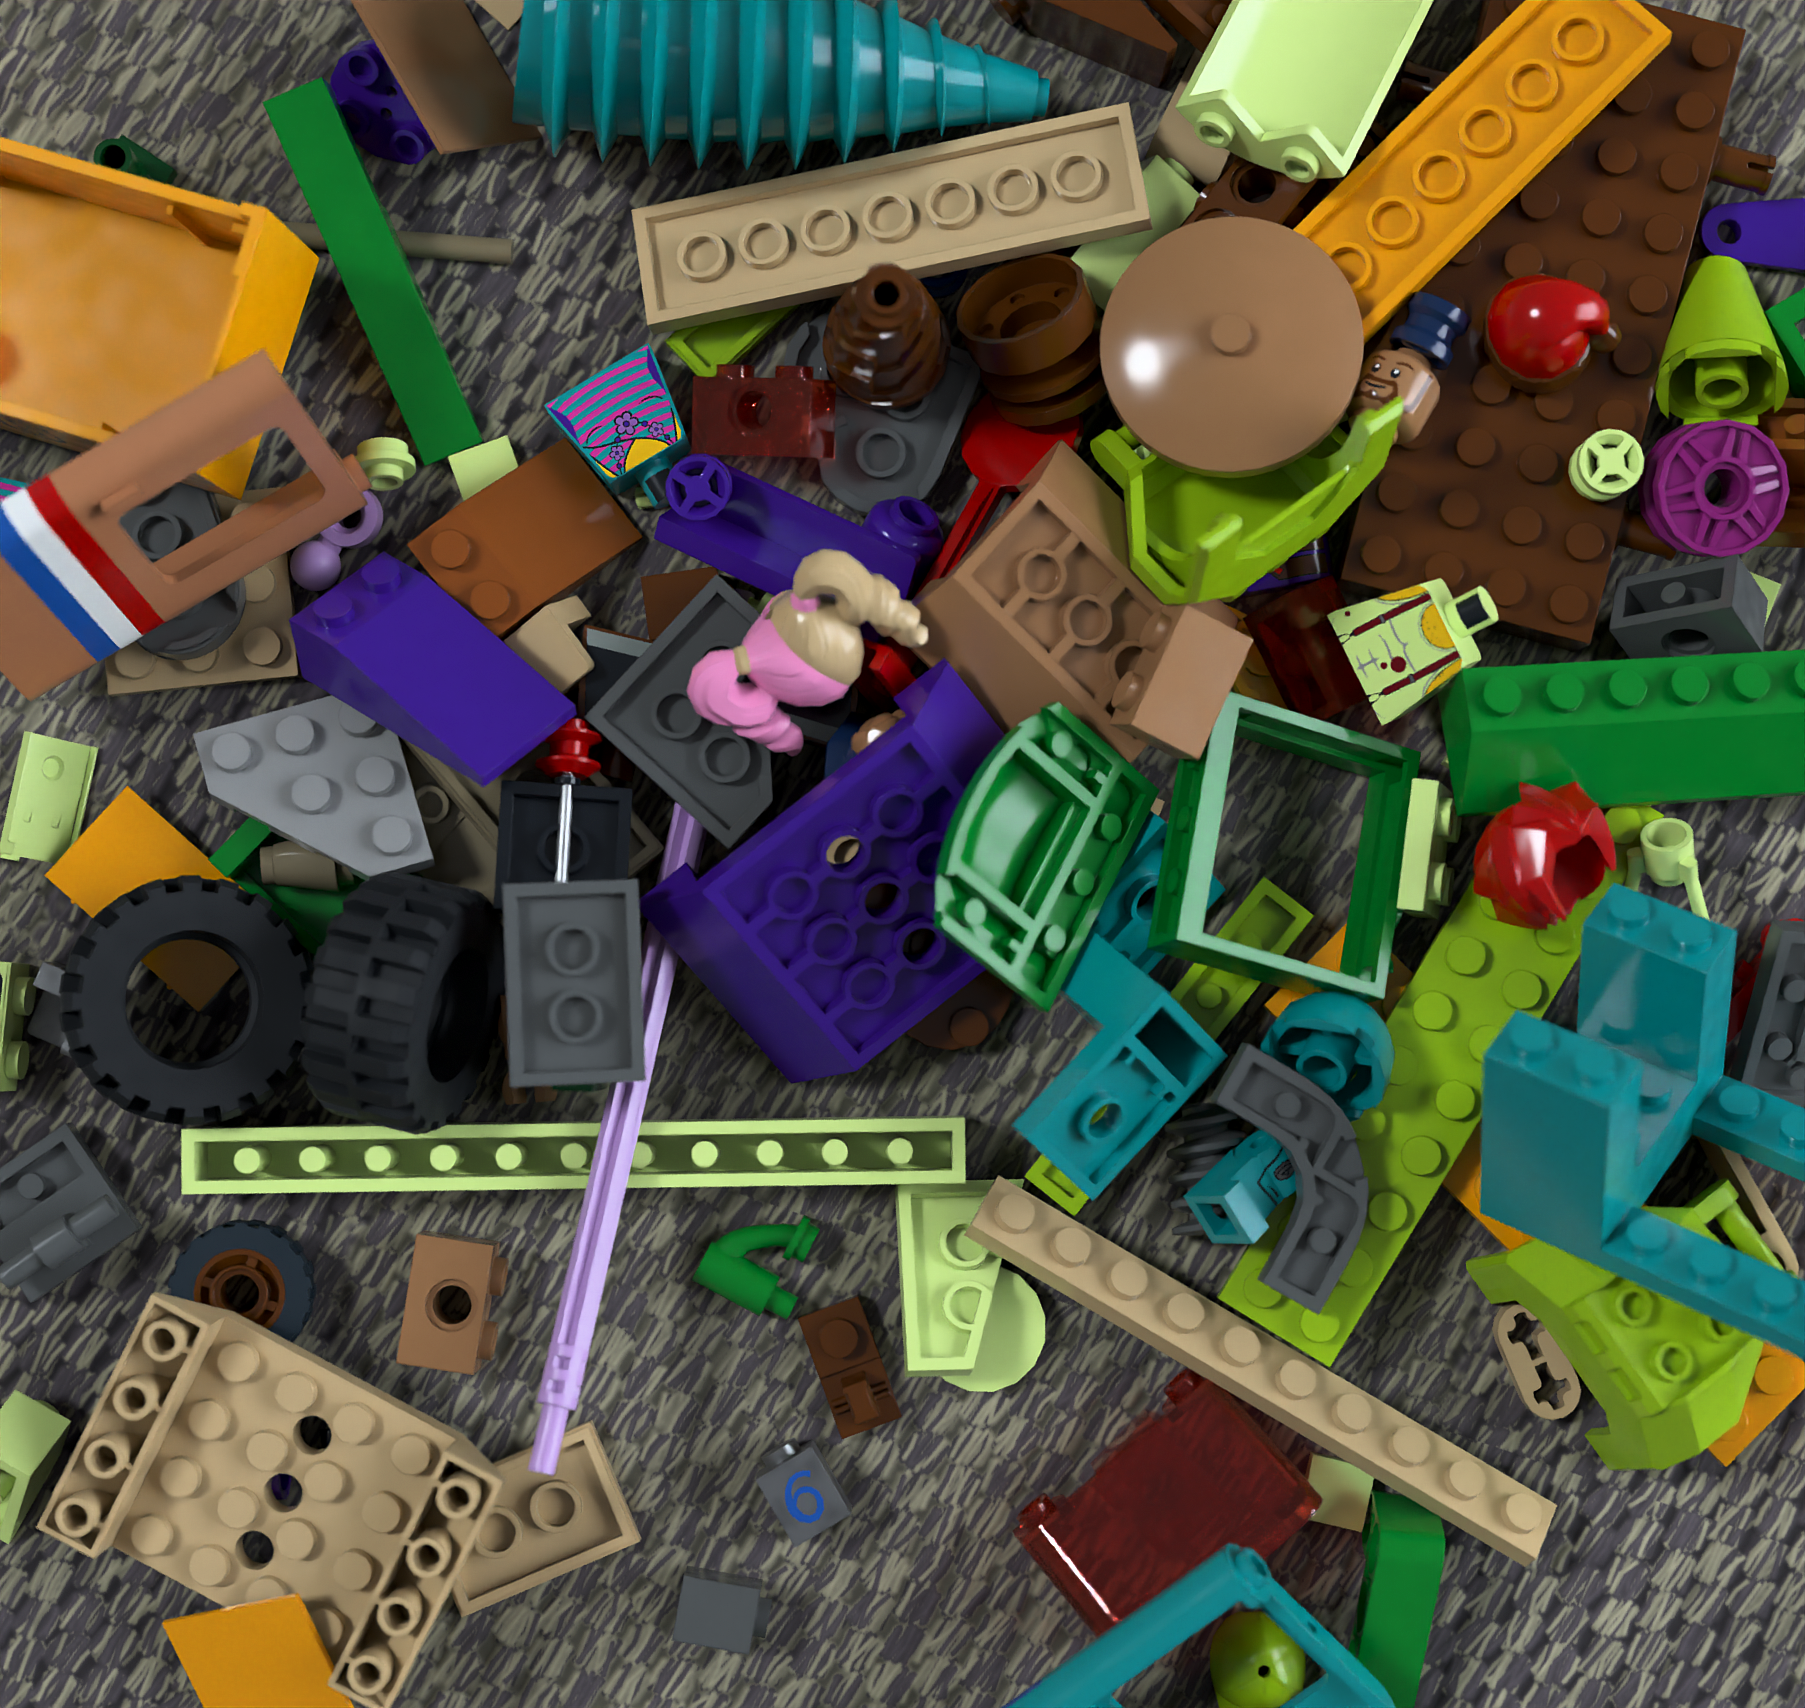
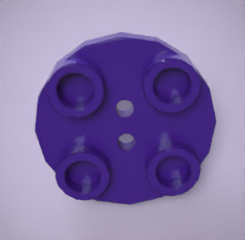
[330,39,436,165]

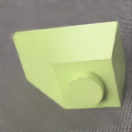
[0,1389,71,1544]

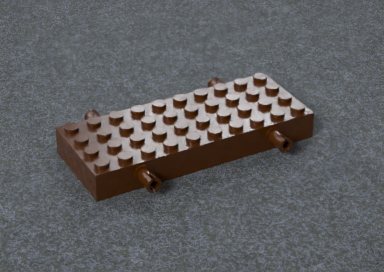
[1331,0,1776,652]

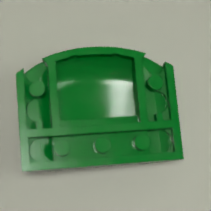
[934,702,1160,1012]

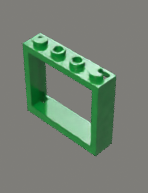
[1147,691,1421,1004]

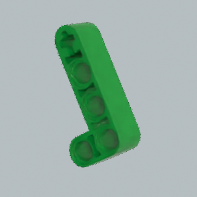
[1348,1490,1445,1708]

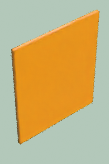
[162,1593,354,1708]

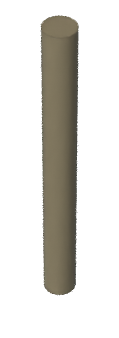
[281,221,514,265]

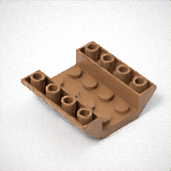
[908,439,1239,763]

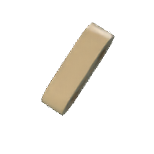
[1492,1301,1581,1420]

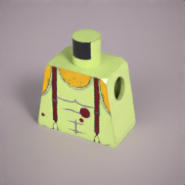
[1327,578,1498,726]

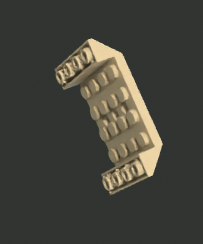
[36,1292,507,1708]

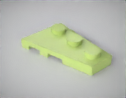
[895,1179,1024,1377]

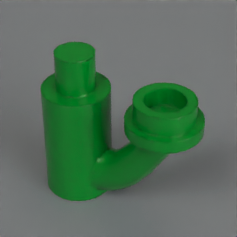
[692,1215,820,1320]

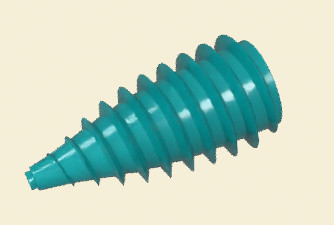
[512,0,1050,171]

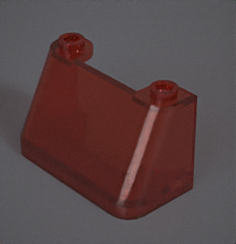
[1013,1367,1322,1638]

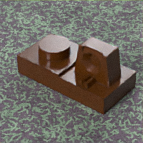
[798,1295,902,1439]

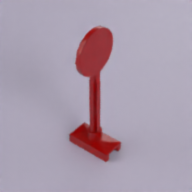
[853,393,1084,714]

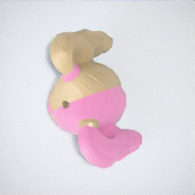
[687,549,928,756]

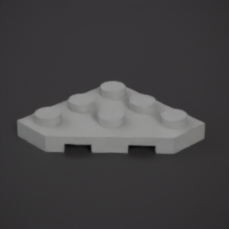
[193,695,435,880]

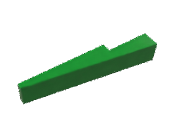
[262,77,485,467]

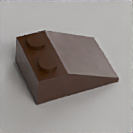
[989,0,1178,88]

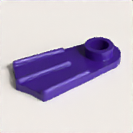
[1698,198,1805,273]

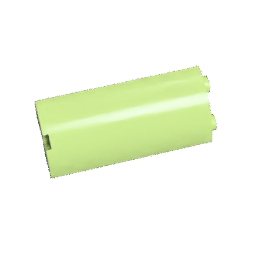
[1175,0,1434,183]

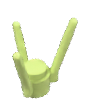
[1624,818,1710,920]

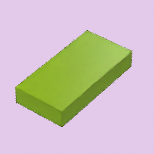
[665,304,801,389]

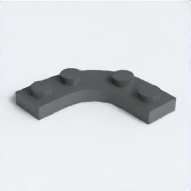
[1210,1043,1368,1315]

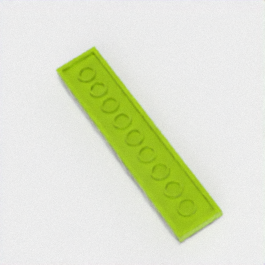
[1217,805,1664,1368]

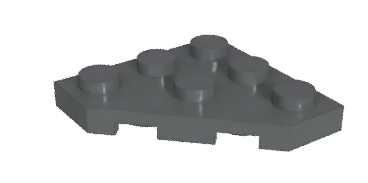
[584,574,773,850]

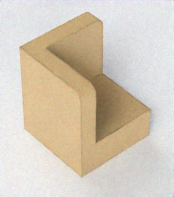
[503,595,594,697]

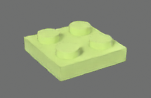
[1397,778,1462,919]

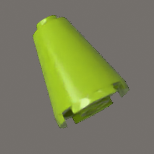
[1655,255,1789,426]

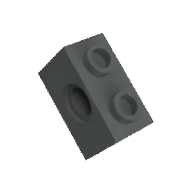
[1609,555,1768,659]

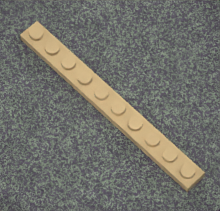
[964,1175,1557,1567]

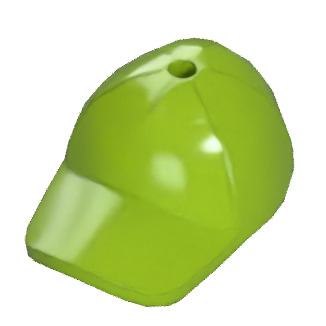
[1210,1611,1306,1708]

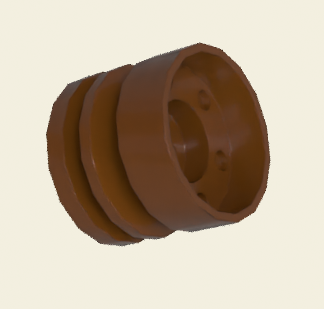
[956,253,1107,427]

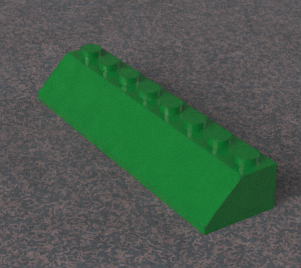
[1438,649,1805,818]

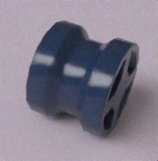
[1389,292,1471,370]

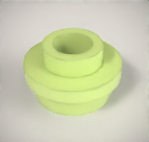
[355,437,416,491]

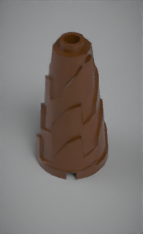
[822,263,951,410]

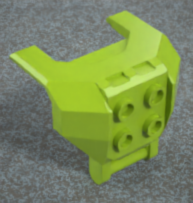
[1090,396,1404,605]
[1466,1178,1797,1471]

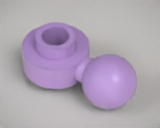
[290,490,383,591]

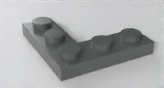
[1729,920,1805,1108]

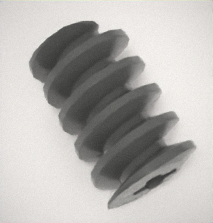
[1165,1102,1247,1236]

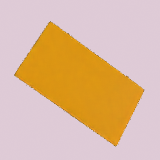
[44,786,247,1012]

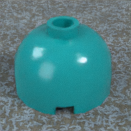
[1260,991,1395,1122]

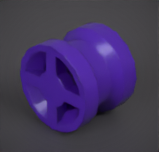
[666,453,733,521]

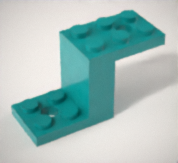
[1012,811,1227,1201]

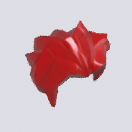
[1473,781,1616,930]

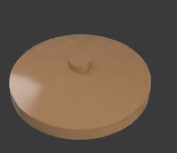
[1100,216,1363,478]

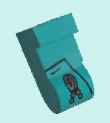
[1183,1130,1296,1244]

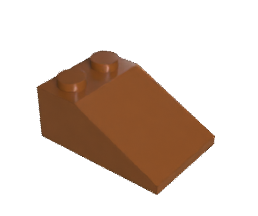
[406,437,643,643]

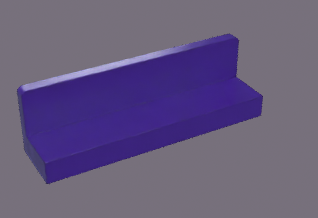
[654,463,921,643]

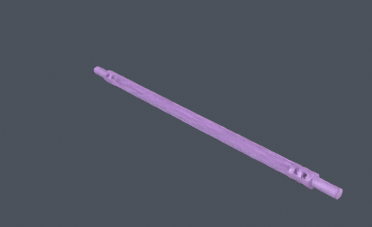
[528,589,755,1476]

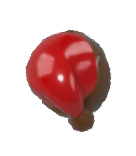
[1483,273,1622,394]

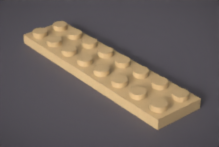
[631,102,1153,335]

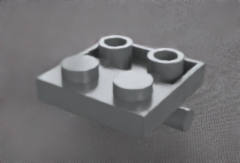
[0,1122,143,1303]

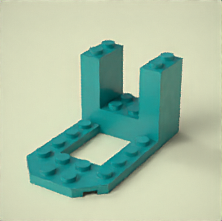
[1480,883,1805,1360]

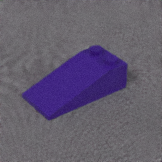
[289,551,576,787]

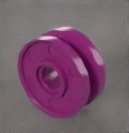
[1637,419,1789,557]

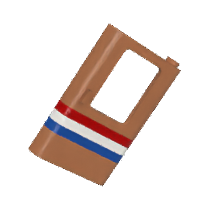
[0,349,373,701]

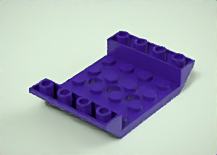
[639,658,1005,1084]

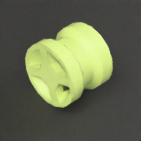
[1568,429,1644,502]

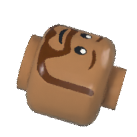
[1346,348,1440,446]

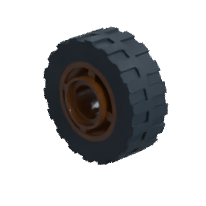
[168,1219,317,1342]

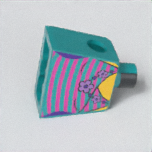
[544,343,692,509]

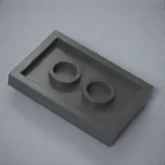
[502,879,646,1087]

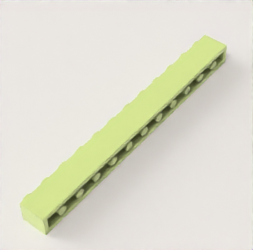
[181,1115,966,1194]

